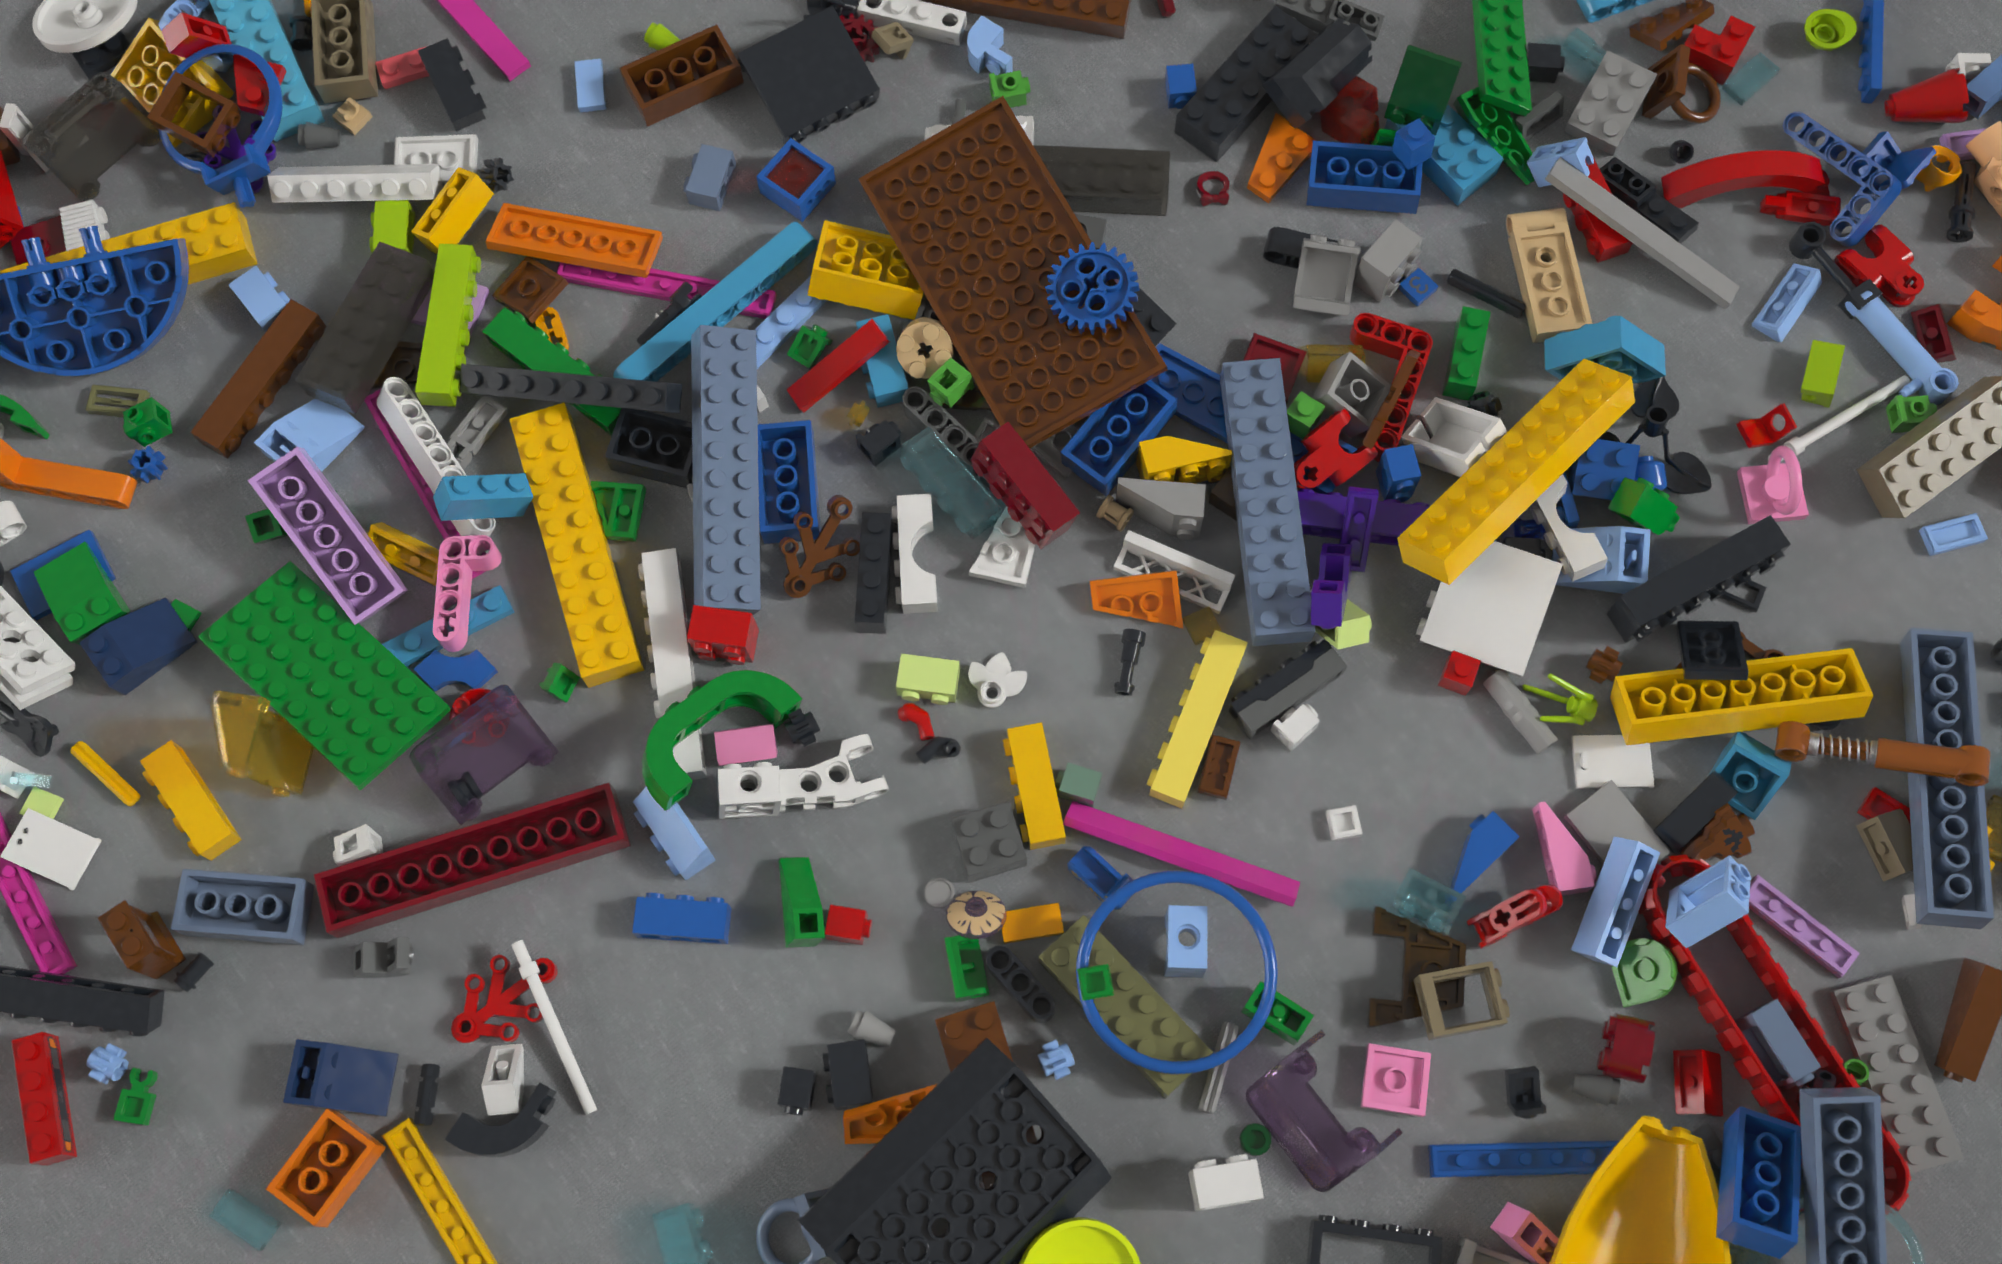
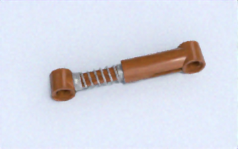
[1775,721,1991,787]

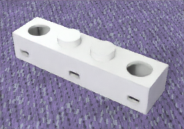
[857,0,967,46]

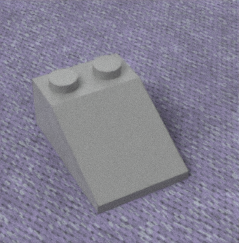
[1116,477,1206,540]

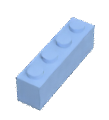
[1571,837,1661,967]

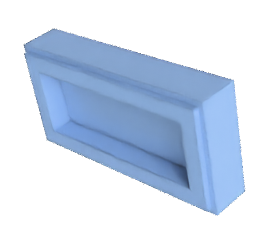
[574,58,606,113]
[1919,513,1988,556]

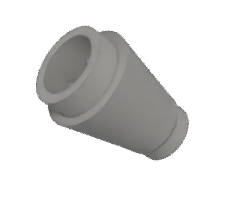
[847,1010,895,1047]

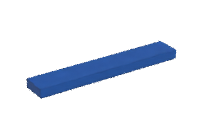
[1428,1140,1619,1178]

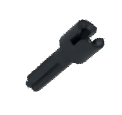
[636,282,702,346]

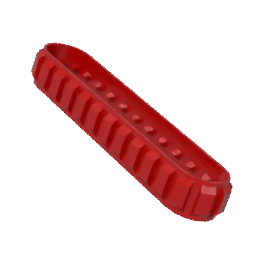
[1639,854,1912,1219]

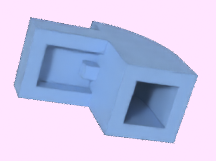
[967,16,1013,75]

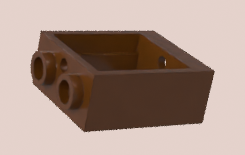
[147,71,241,158]

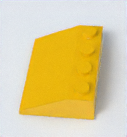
[107,18,234,148]
[807,220,923,320]

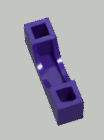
[1311,543,1352,629]

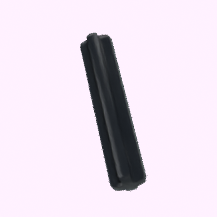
[1447,269,1526,318]

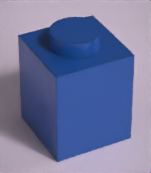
[1165,64,1197,109]
[1392,118,1435,170]

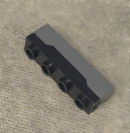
[1228,639,1347,740]

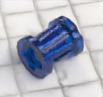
[1513,518,1546,540]

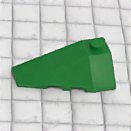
[1453,87,1535,185]

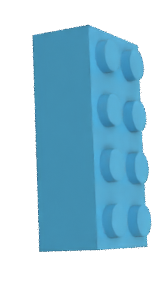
[1384,105,1504,206]

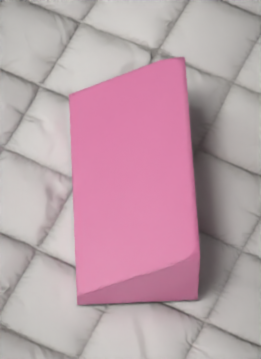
[714,723,778,766]

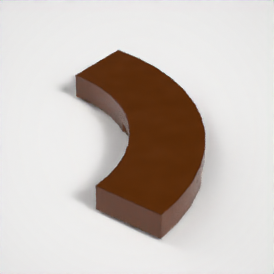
[1362,349,1421,449]

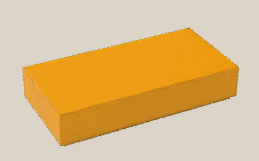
[1000,903,1064,944]

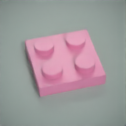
[1361,1043,1431,1117]

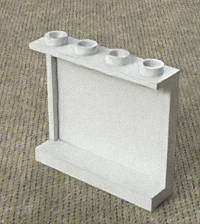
[1416,541,1563,678]

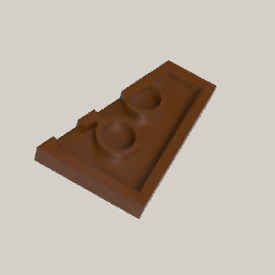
[1629,0,1715,51]

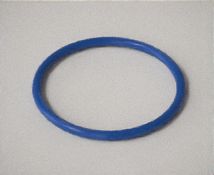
[1076,870,1278,1074]

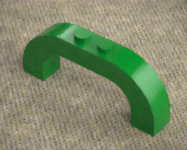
[642,670,803,811]

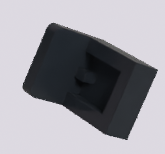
[1505,1066,1546,1119]

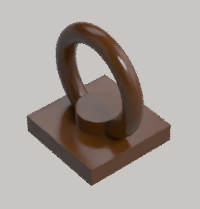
[1642,44,1721,124]

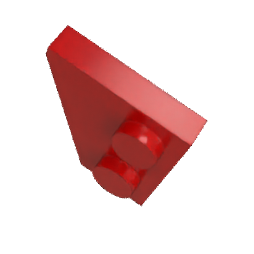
[233,54,287,117]

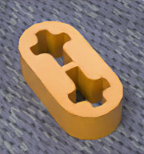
[535,307,569,350]

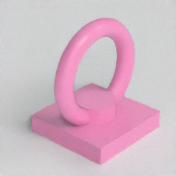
[1737,446,1809,525]

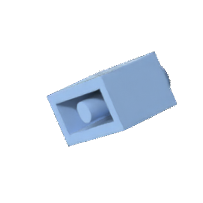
[228,266,290,332]

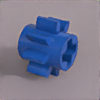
[128,446,168,484]

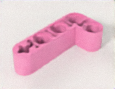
[433,535,502,652]

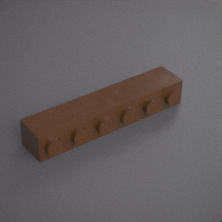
[190,299,327,459]

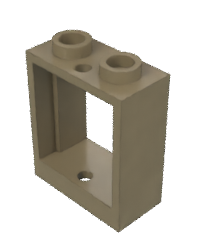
[1414,961,1510,1041]

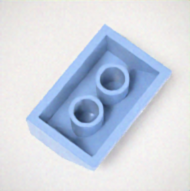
[633,787,716,880]

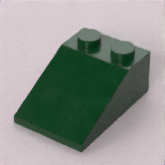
[1384,44,1462,135]

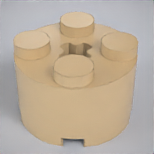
[896,317,955,379]

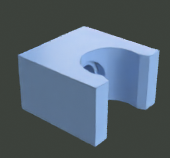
[1164,905,1207,978]

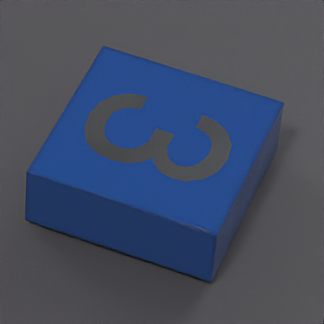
[1398,268,1438,307]

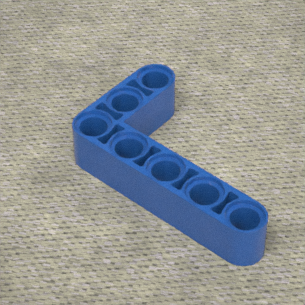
[1783,111,1902,247]

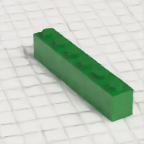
[482,307,621,436]

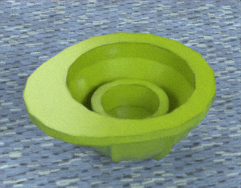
[1804,9,1857,51]

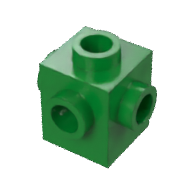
[123,397,173,447]

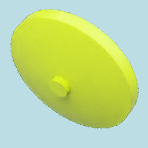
[1019,1217,1141,1264]

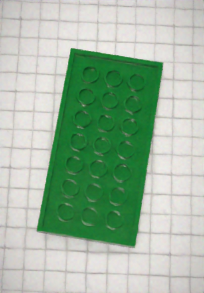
[198,561,451,791]

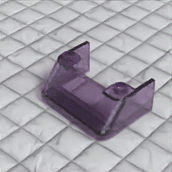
[1246,1030,1403,1192]

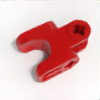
[1835,224,1924,308]
[1294,409,1378,489]
[1466,884,1563,949]

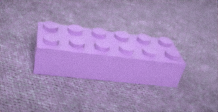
[248,447,409,625]

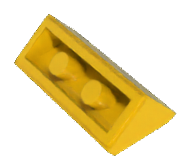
[368,522,453,586]

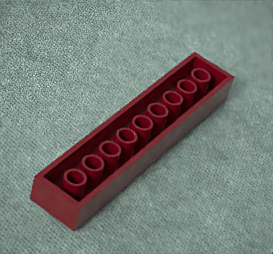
[314,782,631,938]

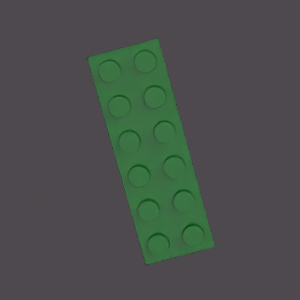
[1472,0,1532,117]

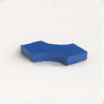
[414,649,498,691]

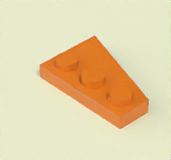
[843,1084,937,1144]

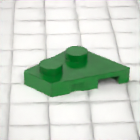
[590,481,646,542]

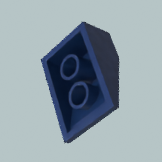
[79,597,198,695]

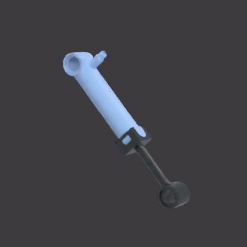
[1789,222,1959,405]

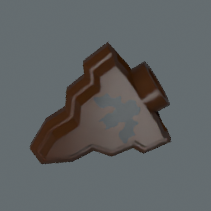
[1680,803,1755,861]

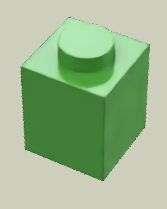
[1287,391,1325,439]

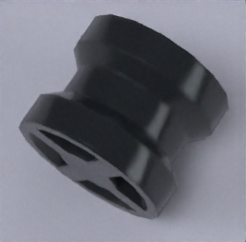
[447,770,484,808]

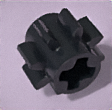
[478,158,514,192]
[1467,391,1503,417]
[784,708,820,747]

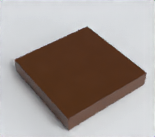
[492,256,569,324]

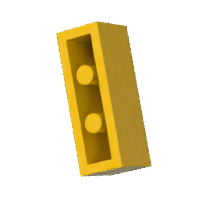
[411,167,494,254]

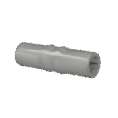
[1483,670,1558,755]

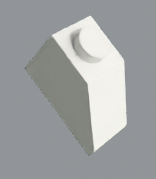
[481,1044,524,1115]

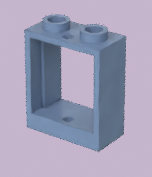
[1734,999,1821,1089]

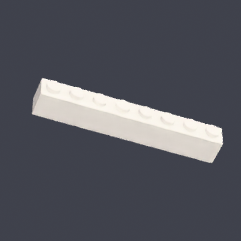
[638,548,707,780]

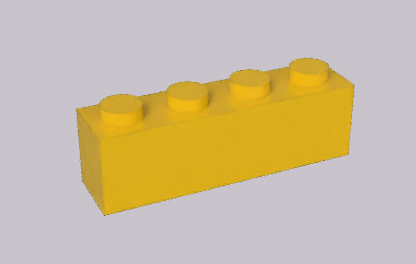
[1002,722,1066,850]
[140,740,242,861]

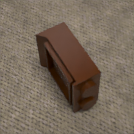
[98,900,186,980]

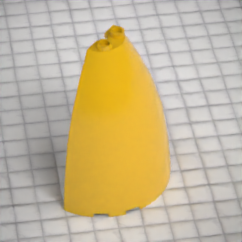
[1549,1116,1731,1264]

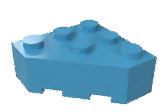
[1544,316,1666,383]

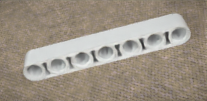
[377,377,496,537]

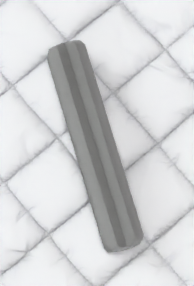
[1199,1022,1239,1114]

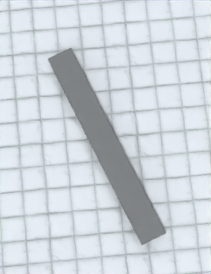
[1545,157,1740,309]

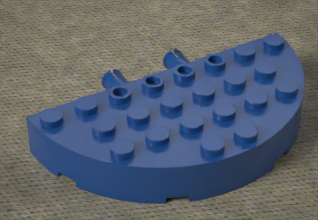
[0,226,189,376]

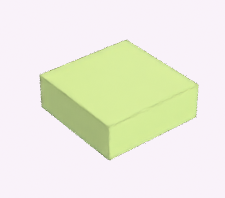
[19,787,64,819]

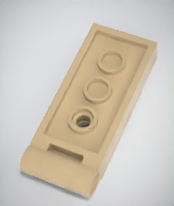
[1506,207,1593,343]

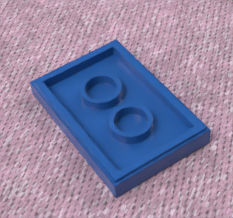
[10,529,116,621]

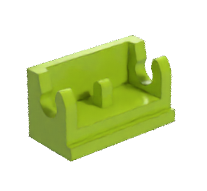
[1800,340,1845,408]

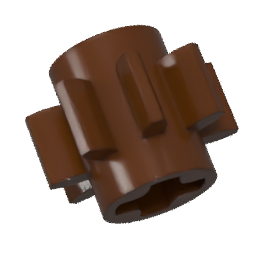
[1585,646,1623,684]

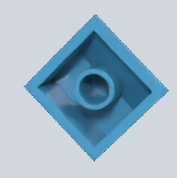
[1708,732,1792,820]

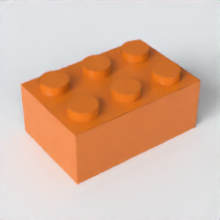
[266,1108,387,1228]

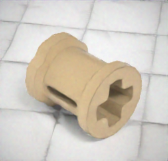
[1096,495,1134,532]

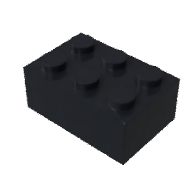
[605,408,693,489]

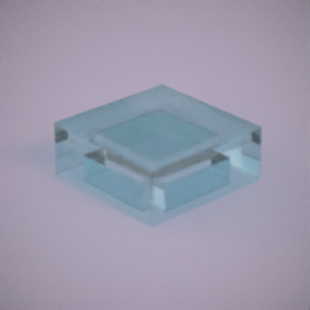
[10,771,52,788]

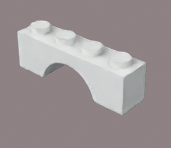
[1531,474,1608,582]
[892,494,938,614]

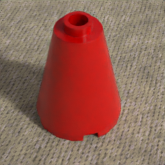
[1884,68,1969,124]

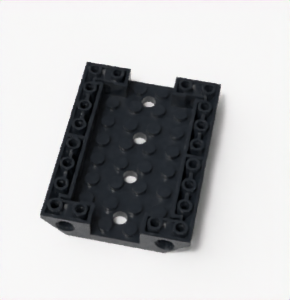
[798,1038,1112,1264]

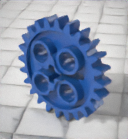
[1045,242,1140,335]

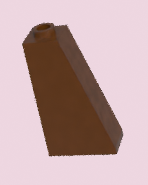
[1935,958,2002,1083]

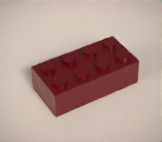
[971,422,1080,550]

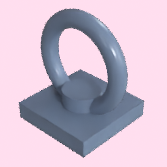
[756,1188,830,1264]

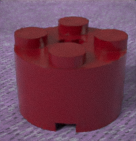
[1597,1013,1655,1084]

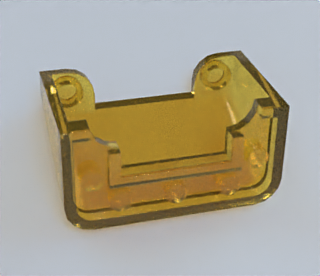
[210,691,314,798]

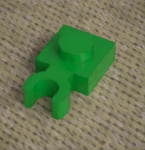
[113,1068,158,1126]

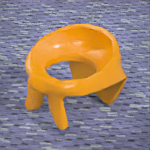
[1915,145,1962,192]

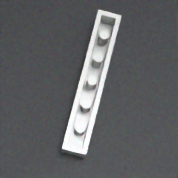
[267,164,443,203]

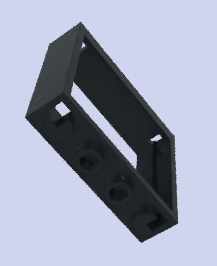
[1307,1215,1443,1264]

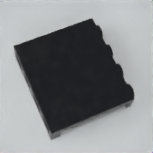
[737,6,880,145]

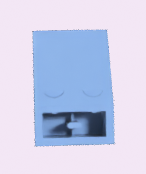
[254,394,365,472]
[1552,526,1650,594]

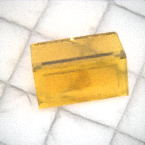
[1305,344,1366,383]

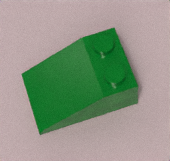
[33,542,132,645]

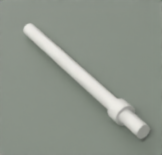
[1768,375,1910,461]
[511,940,597,1115]

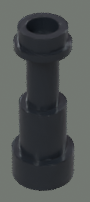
[1114,629,1146,696]

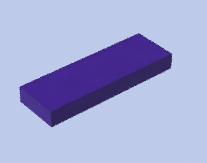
[1339,486,1379,572]

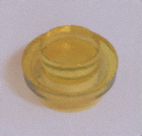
[847,400,871,427]

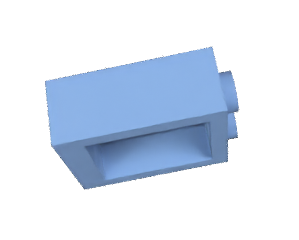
[1665,856,1751,948]

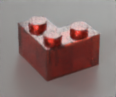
[1320,75,1380,145]

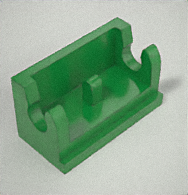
[944,933,990,1002]

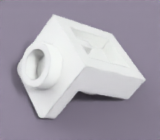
[1945,53,1991,79]

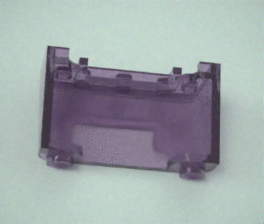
[409,684,559,825]

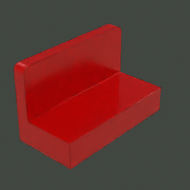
[1673,1049,1723,1117]

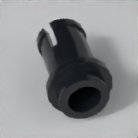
[174,952,215,992]

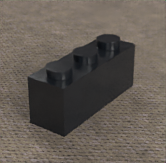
[418,38,487,131]

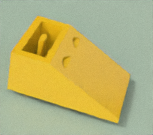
[1136,436,1233,484]

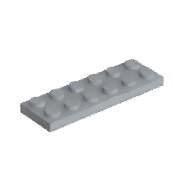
[1829,975,1964,1174]

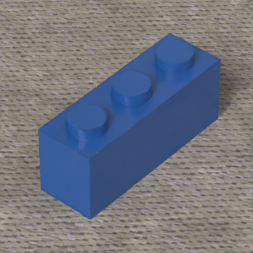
[632,893,732,944]

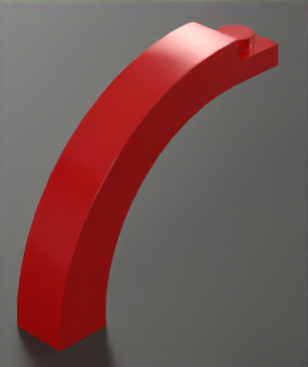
[1661,150,1830,209]

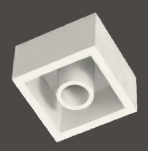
[1188,1154,1264,1212]

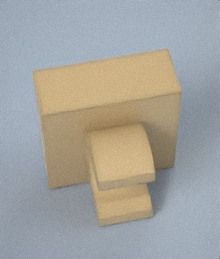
[332,97,372,136]

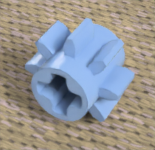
[1037,1039,1075,1080]
[87,1043,129,1084]

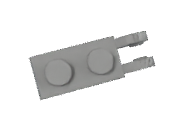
[447,395,509,470]

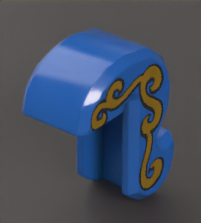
[1067,846,1135,910]

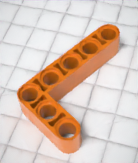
[0,438,138,509]

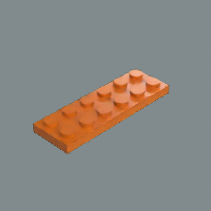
[485,203,663,278]

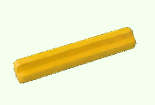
[70,741,141,807]

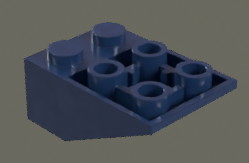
[283,1039,399,1117]

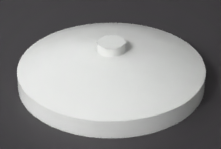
[32,0,138,53]

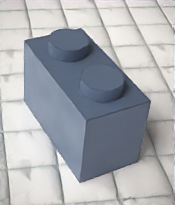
[683,144,736,211]

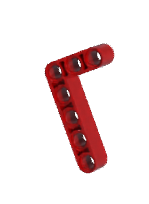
[1349,313,1433,462]

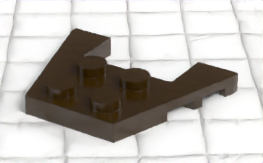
[1367,906,1466,1028]

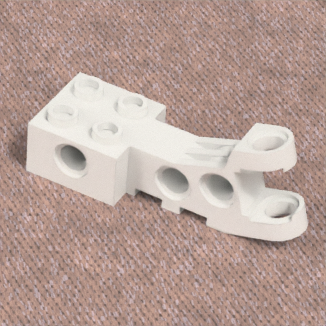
[717,734,889,819]

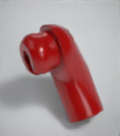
[897,703,935,741]

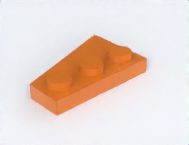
[1247,113,1317,204]
[1090,570,1183,628]

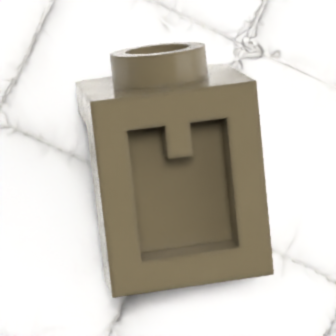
[871,21,914,60]

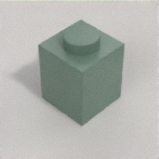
[1055,762,1102,807]

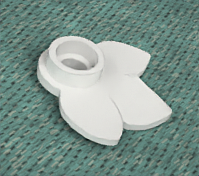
[968,652,1027,708]

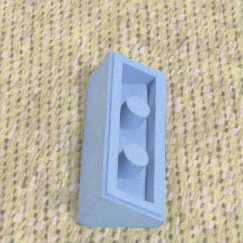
[1752,263,1822,343]

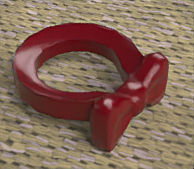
[1197,171,1230,207]

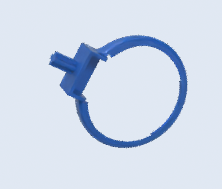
[158,44,283,208]

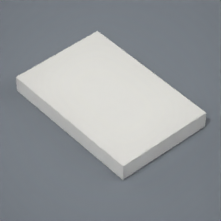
[394,134,478,187]

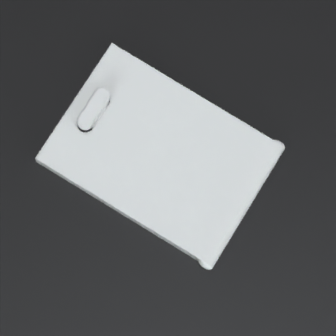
[1571,735,1655,789]
[0,808,102,891]

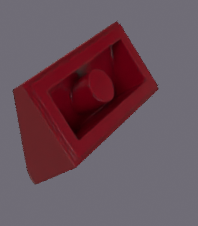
[1910,303,1956,363]

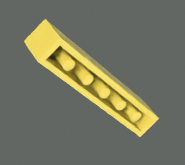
[1146,630,1248,809]

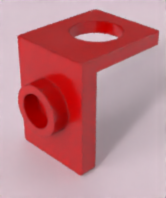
[1736,403,1797,448]

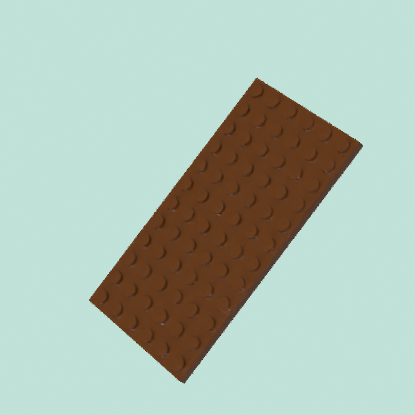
[859,96,1168,448]

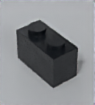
[823,1039,874,1110]

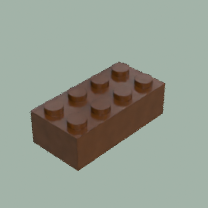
[620,24,744,127]

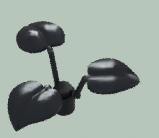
[1598,376,1712,495]

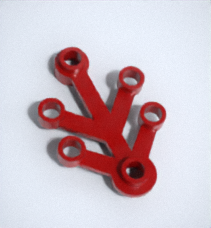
[451,955,558,1043]

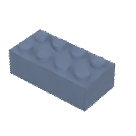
[171,869,315,945]

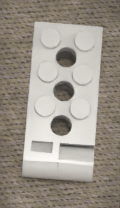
[0,586,75,710]

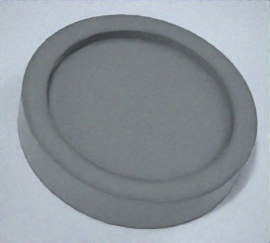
[924,878,955,908]

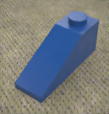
[1447,811,1520,903]

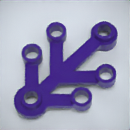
[196,105,276,194]

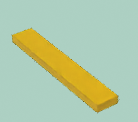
[382,1118,498,1264]

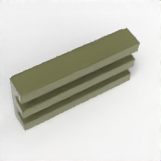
[85,384,150,417]

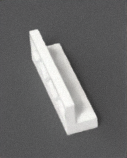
[1113,530,1235,614]

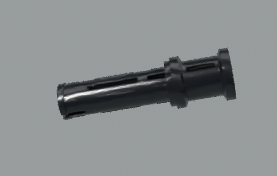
[1946,161,1976,243]

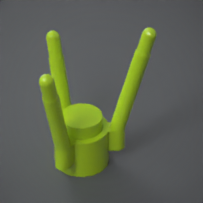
[1522,673,1598,726]

